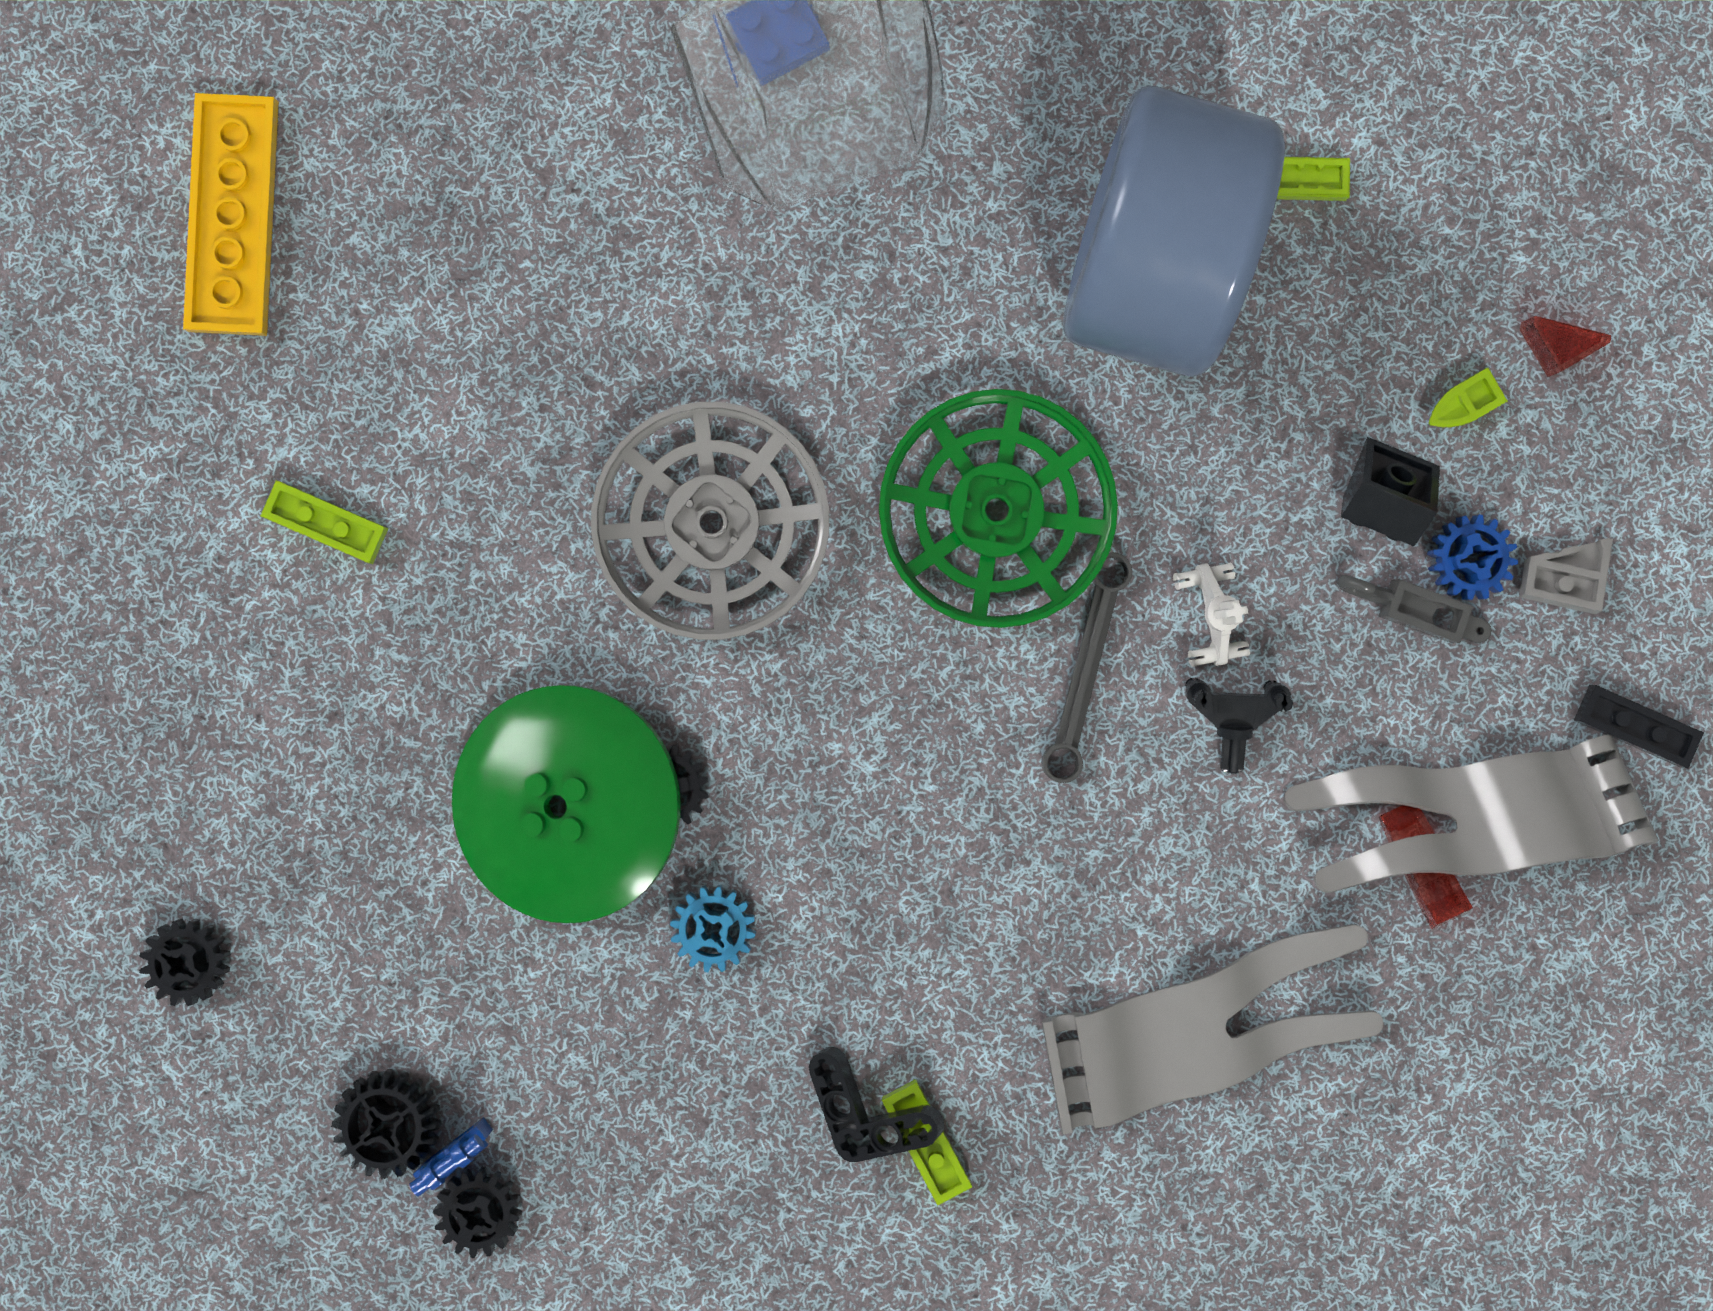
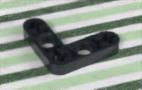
[809,1047,945,1162]

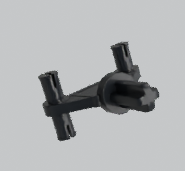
[1185,678,1293,774]

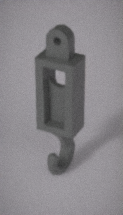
[1337,575,1492,643]

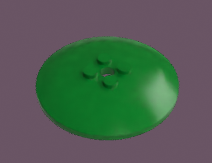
[452,685,681,923]

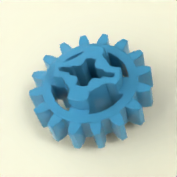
[670,885,756,973]

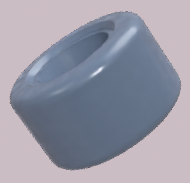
[1063,85,1285,377]

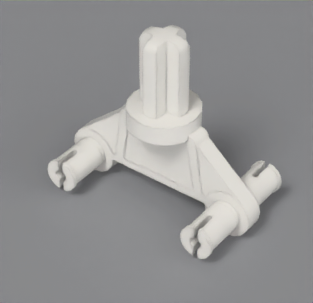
[1173,562,1250,667]

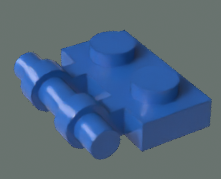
[409,1117,493,1197]

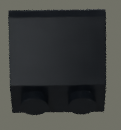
[1341,437,1440,546]

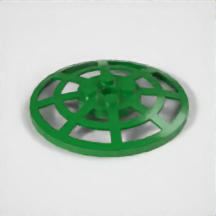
[879,389,1118,628]

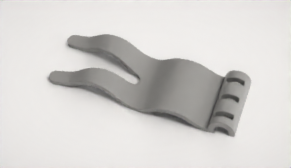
[1284,735,1659,893]
[1042,924,1383,1134]

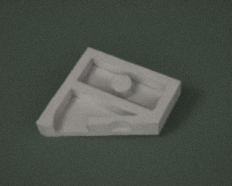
[1519,538,1613,614]

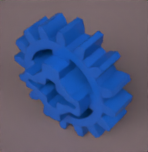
[1427,514,1518,601]

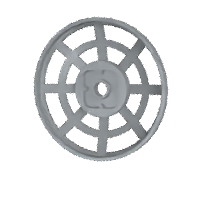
[591,402,829,640]

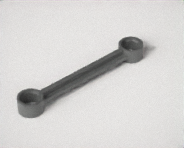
[1041,552,1132,783]

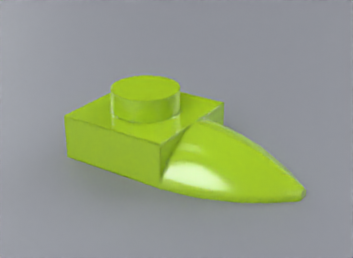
[1428,367,1508,428]

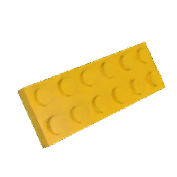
[183,93,279,336]

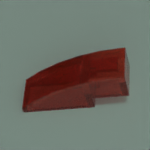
[1379,805,1473,929]

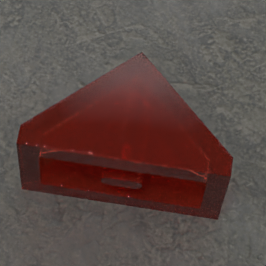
[1520,316,1612,377]

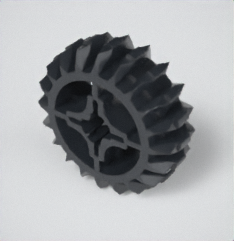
[331,1069,442,1180]

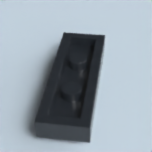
[1574,685,1704,769]

